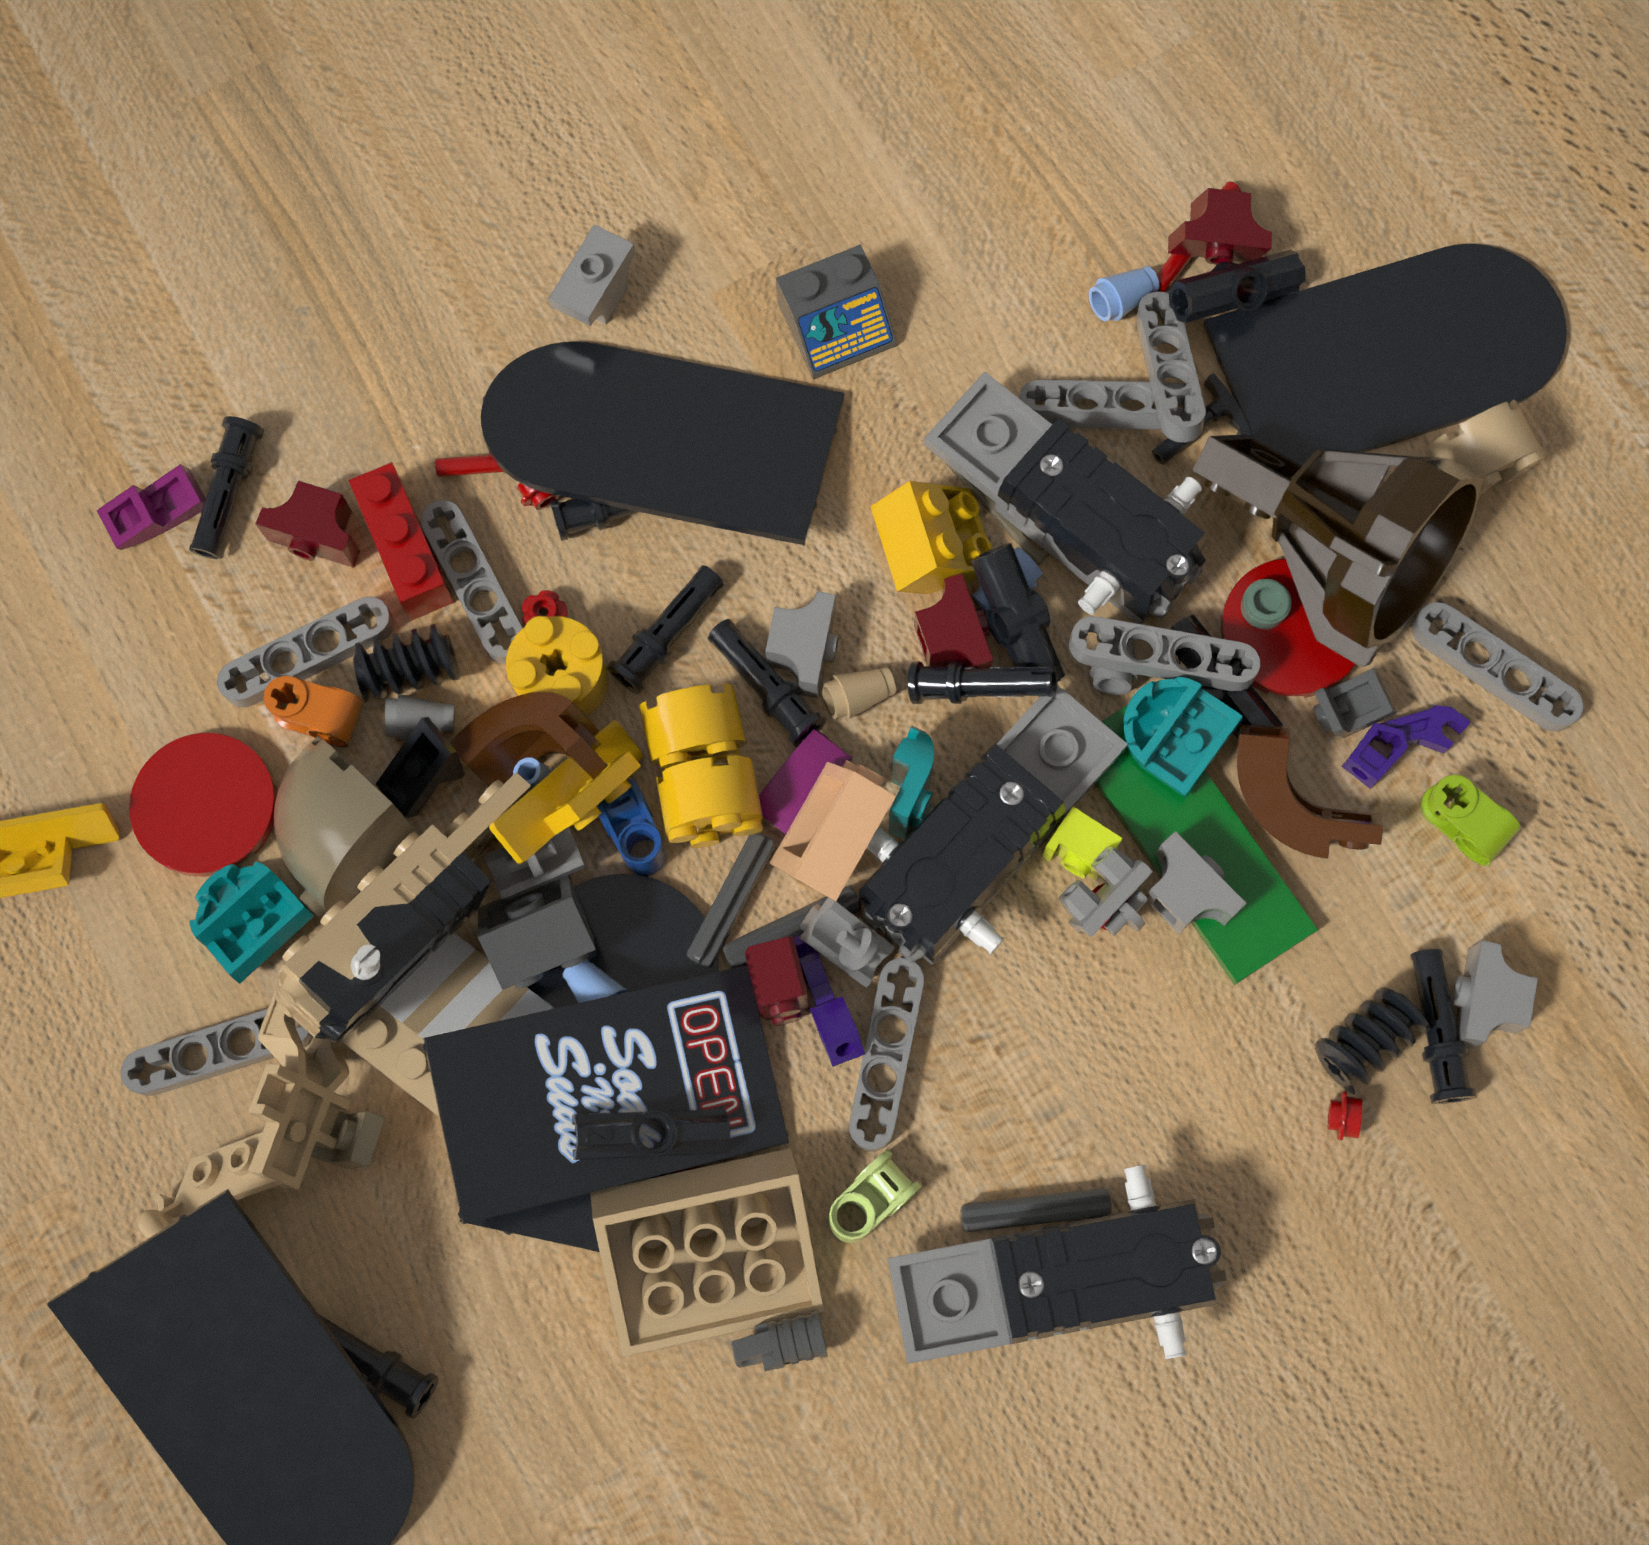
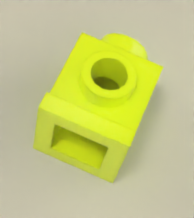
[1042,806,1123,881]

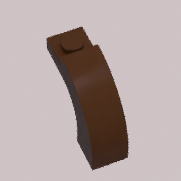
[449,692,608,787]
[1237,724,1383,859]

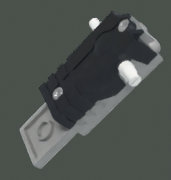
[923,372,1208,624]
[859,686,1128,966]
[888,1165,1227,1364]

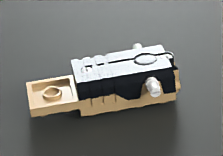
[276,772,531,1043]

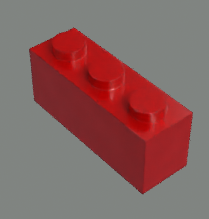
[348,462,454,621]

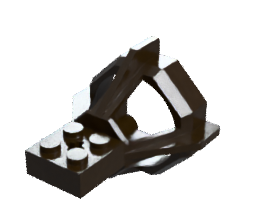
[1192,434,1484,667]

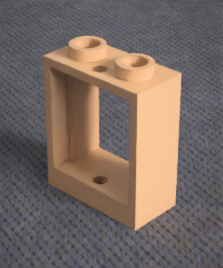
[770,760,896,901]

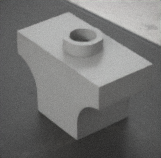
[548,225,636,326]
[765,591,839,698]
[1146,831,1247,934]
[1452,940,1538,1049]

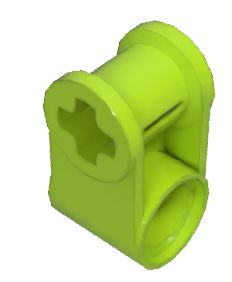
[1420,774,1521,866]

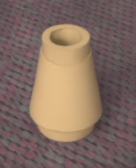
[822,667,896,720]

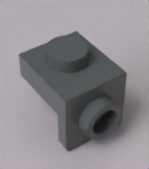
[1314,668,1397,738]

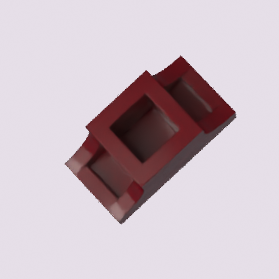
[1168,188,1272,265]
[255,480,360,568]
[914,573,993,668]

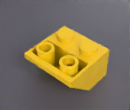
[870,480,993,594]

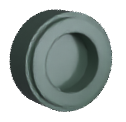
[1241,579,1291,629]

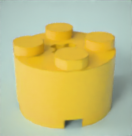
[506,616,609,716]
[639,683,746,770]
[656,755,763,848]

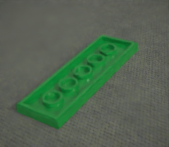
[1095,705,1318,985]

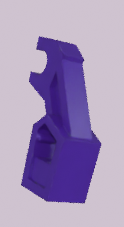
[1341,705,1471,789]
[794,935,865,1067]

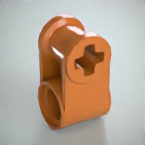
[263,676,364,747]

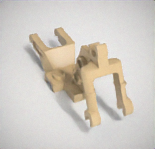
[136,962,351,1239]

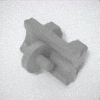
[484,827,586,902]
[1059,847,1153,937]
[799,897,895,988]

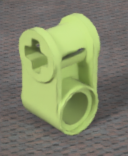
[828,1149,923,1243]

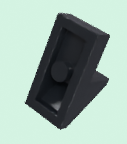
[376,717,465,818]

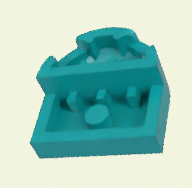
[1124,677,1243,798]
[888,726,934,840]
[189,862,314,984]

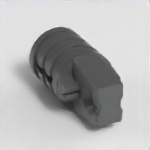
[731,1310,828,1371]

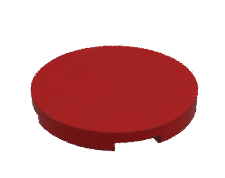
[1221,559,1355,698]
[129,733,277,877]

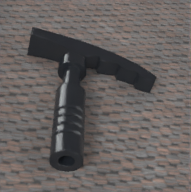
[1152,373,1251,465]

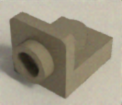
[311,1111,385,1169]

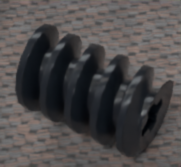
[353,624,460,703]
[1315,987,1431,1095]

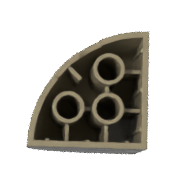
[274,736,420,917]

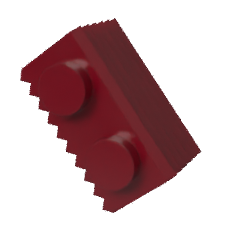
[745,936,810,1026]

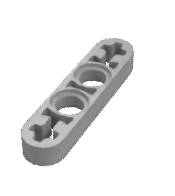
[1137,292,1206,443]
[1019,380,1186,429]
[421,500,523,664]
[217,596,394,707]
[1412,602,1583,732]
[1069,616,1260,691]
[849,958,924,1151]
[121,1009,313,1096]

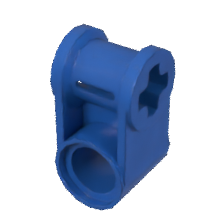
[597,778,667,876]

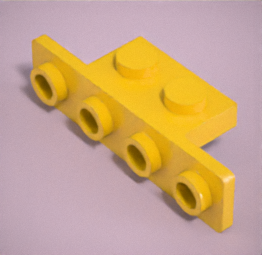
[489,720,643,864]
[0,803,120,898]

